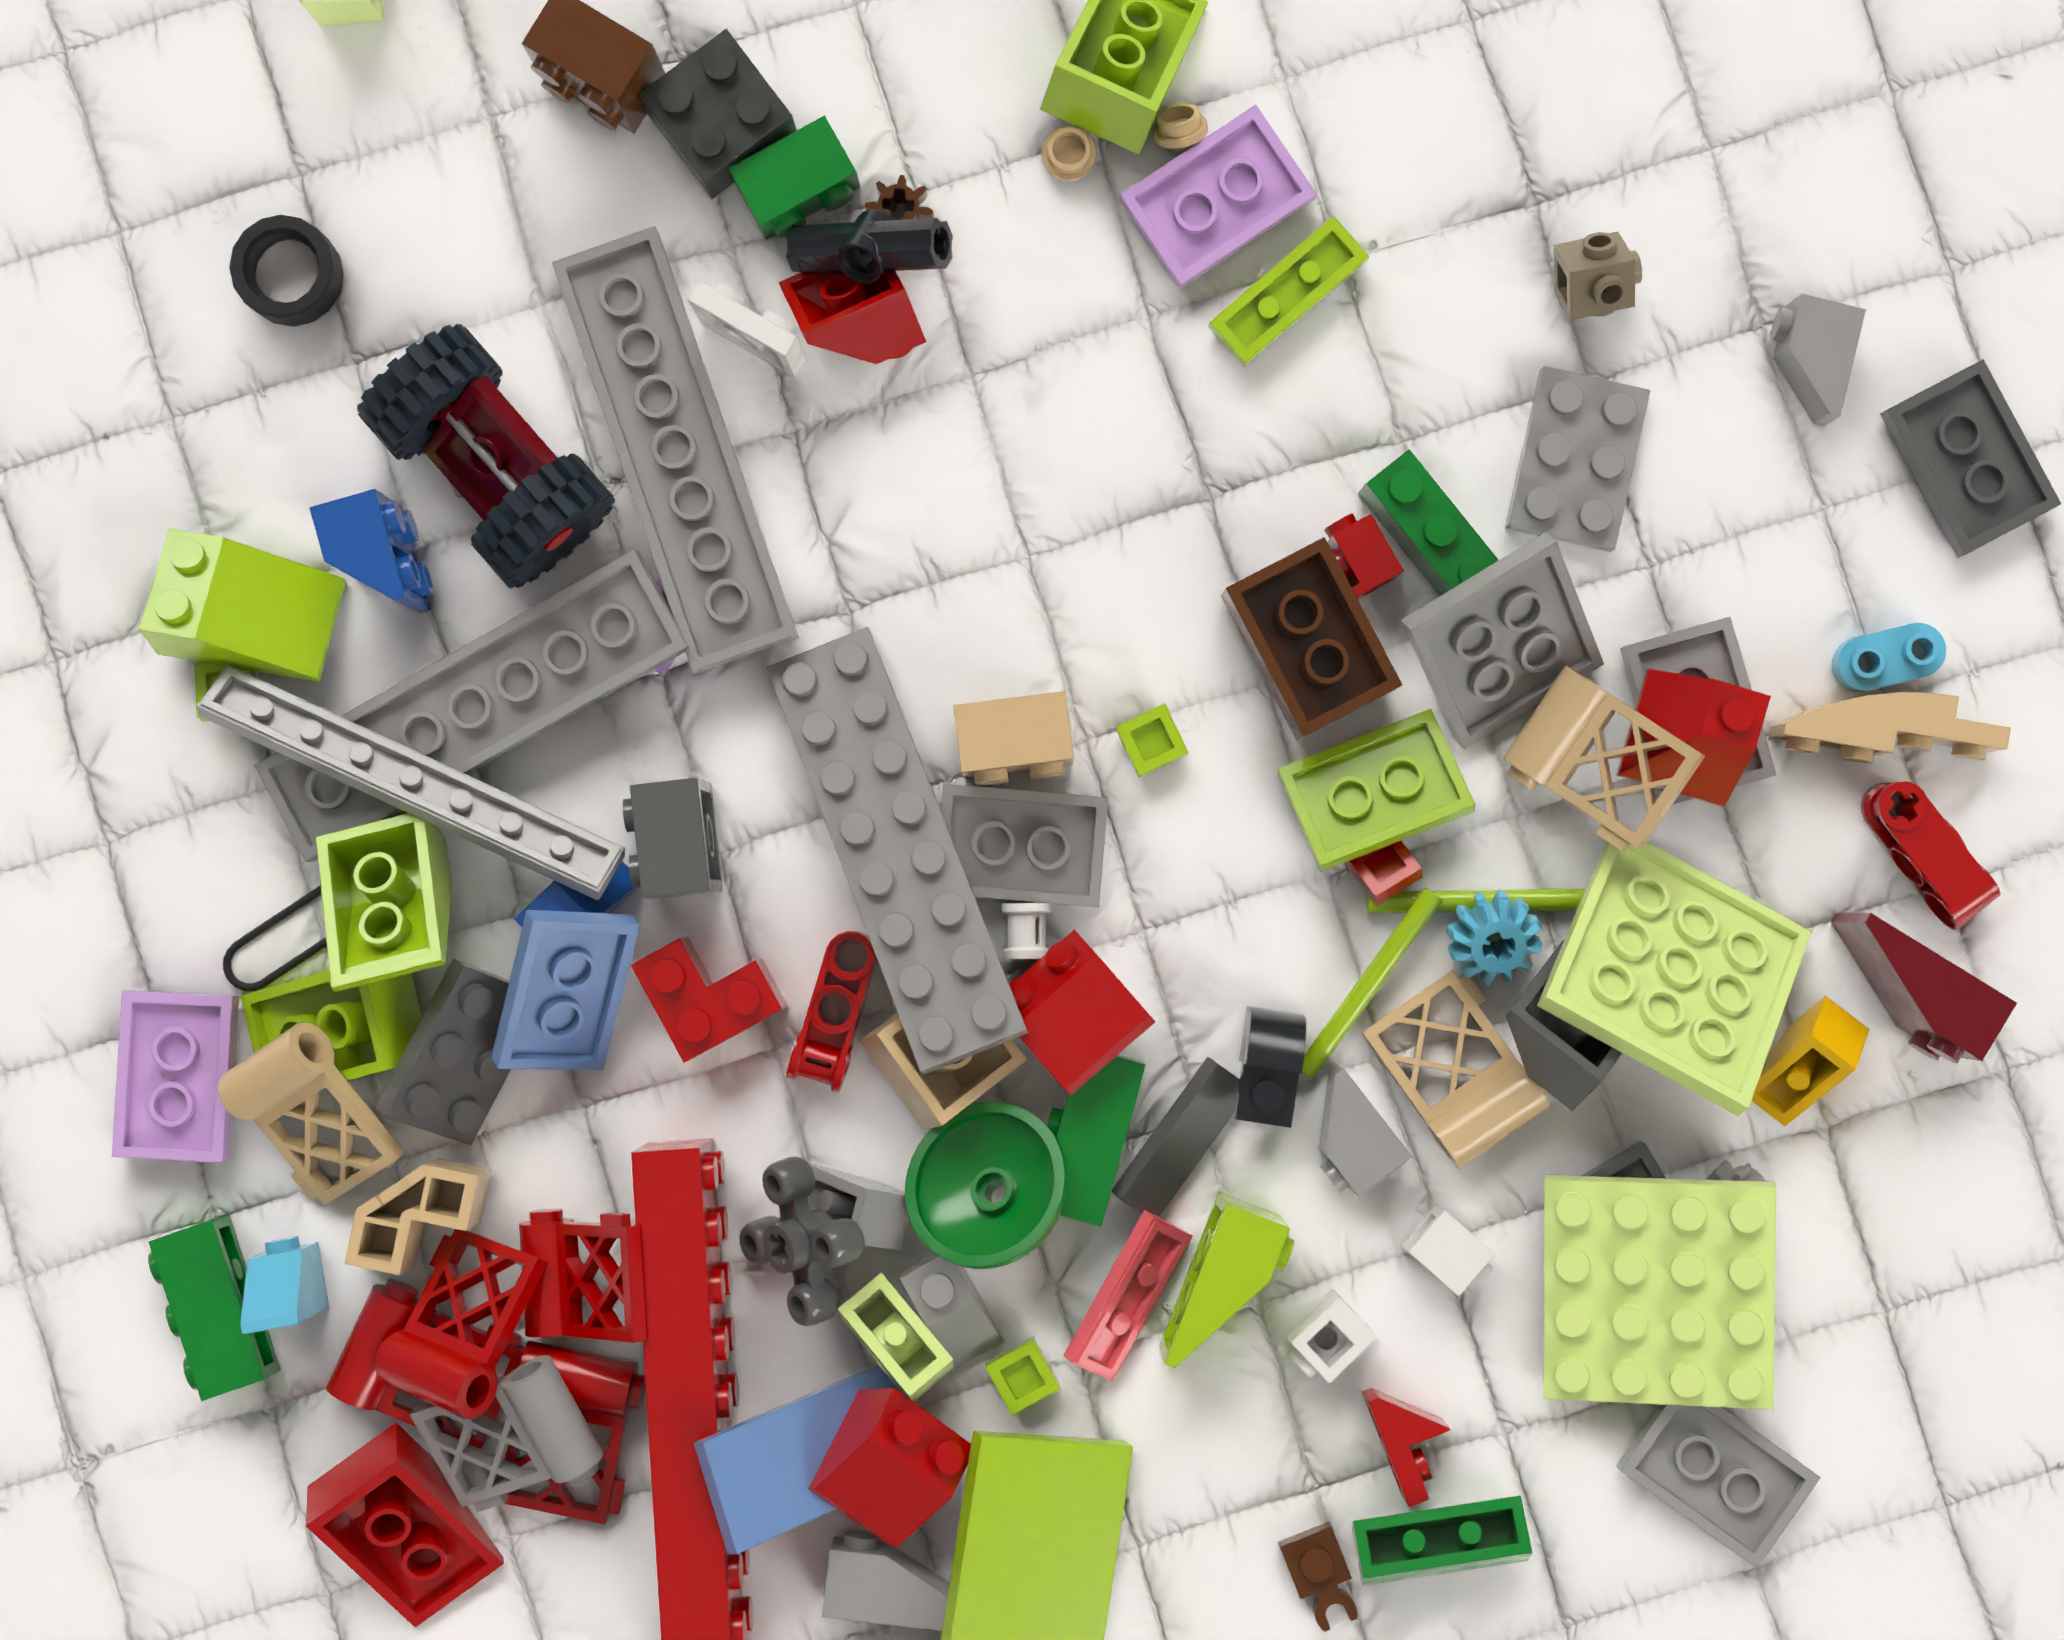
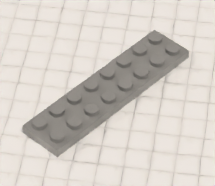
[552,226,799,674]
[254,550,690,862]
[766,627,1028,1075]

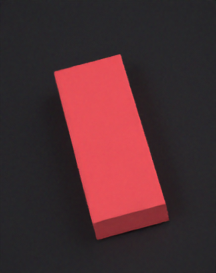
[1063,1210,1193,1381]

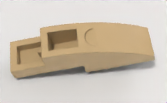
[1769,692,2011,763]

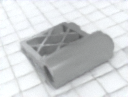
[410,1355,604,1512]

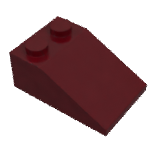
[1831,913,2017,1063]

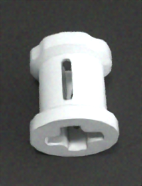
[1002,903,1051,959]

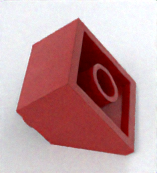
[1009,929,1155,1096]
[808,1388,971,1548]

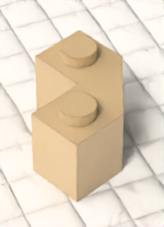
[344,1158,492,1275]

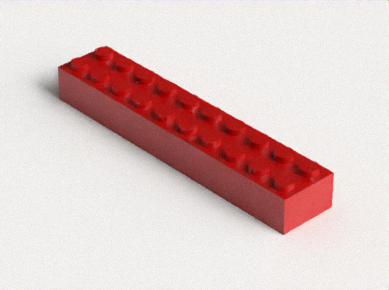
[631,1138,753,1640]

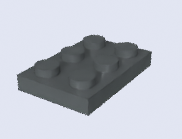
[1880,359,2062,558]
[374,958,511,1145]

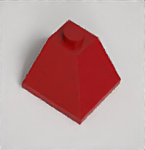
[778,271,926,365]
[1616,669,1771,807]

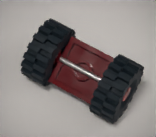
[357,324,615,589]

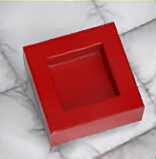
[1346,841,1423,906]

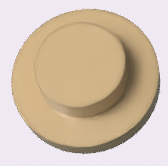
[1153,103,1208,152]
[1042,126,1096,182]

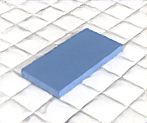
[694,1364,899,1554]

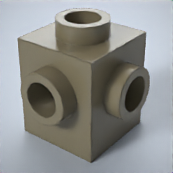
[1554,231,1642,320]

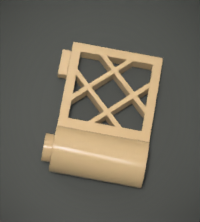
[1503,665,1705,852]
[1362,970,1550,1169]
[218,1022,405,1206]

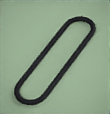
[223,885,327,991]

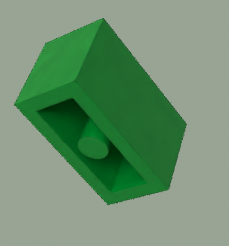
[728,115,860,239]

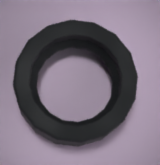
[229,215,344,327]

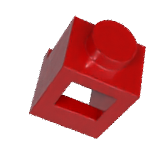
[1324,513,1404,600]

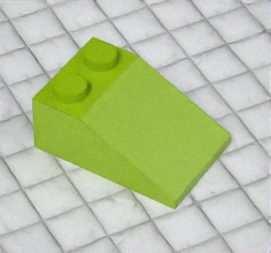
[1040,0,1209,155]
[139,528,346,682]
[316,813,452,992]
[240,970,422,1088]
[1159,1191,1294,1368]

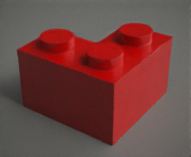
[631,937,788,1063]

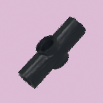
[786,209,953,284]

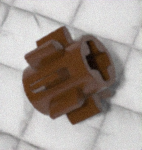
[865,175,934,220]

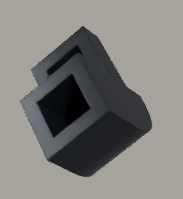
[1234,1006,1306,1128]

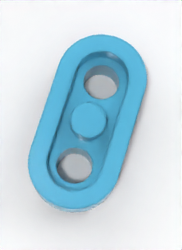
[1832,623,1946,692]

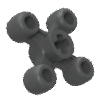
[739,1157,865,1326]

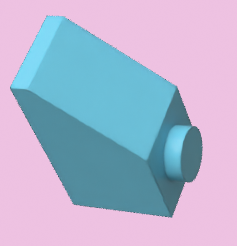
[240,1236,329,1334]

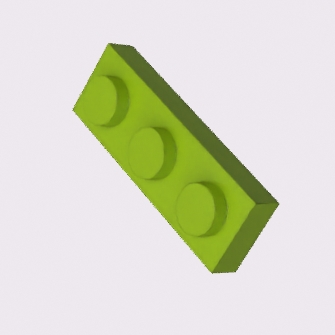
[1208,215,1370,367]

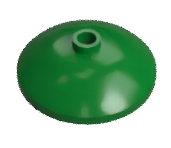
[905,1102,1068,1269]

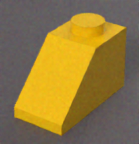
[1751,995,1870,1126]

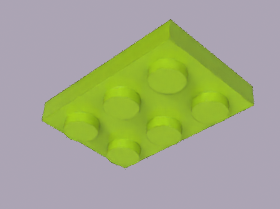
[1278,709,1476,872]

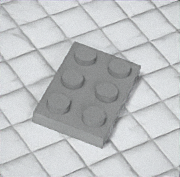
[1505,366,1651,552]
[1620,616,1777,805]
[941,784,1108,908]
[1616,1404,1821,1569]

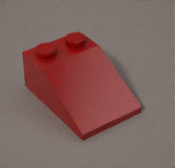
[306,1422,504,1628]

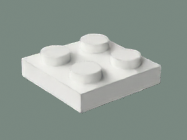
[688,281,806,378]

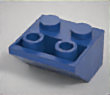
[309,489,434,613]

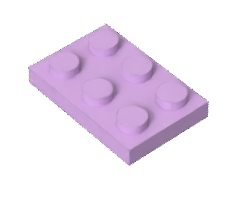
[1119,104,1317,290]
[112,990,239,1163]

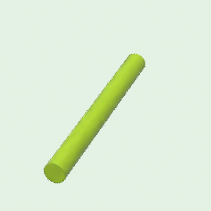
[1302,887,1443,1079]
[1366,889,1586,913]

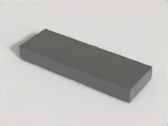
[1111,1057,1240,1217]

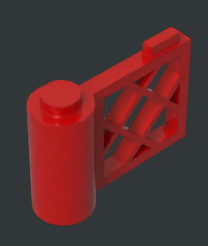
[519,1208,647,1343]
[375,1229,547,1419]
[326,1279,525,1449]
[502,1340,646,1524]

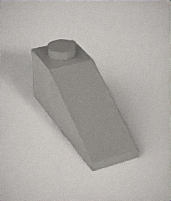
[822,1530,950,1631]

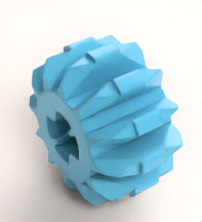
[1446,889,1542,986]

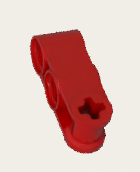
[1861,781,2001,930]
[786,931,878,1093]

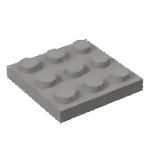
[1401,532,1604,749]

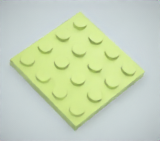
[1537,841,1812,1116]
[1543,1175,1776,1410]

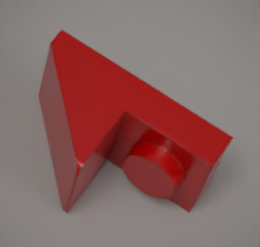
[1361,1388,1450,1507]

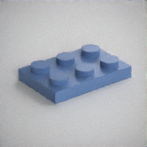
[491,910,640,1070]

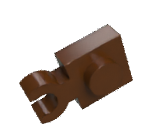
[1278,1522,1357,1632]

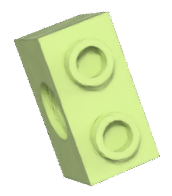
[838,1272,954,1402]

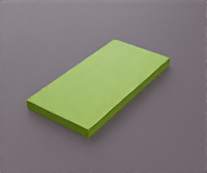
[941,1430,1133,1640]

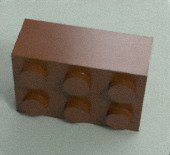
[1221,537,1402,741]

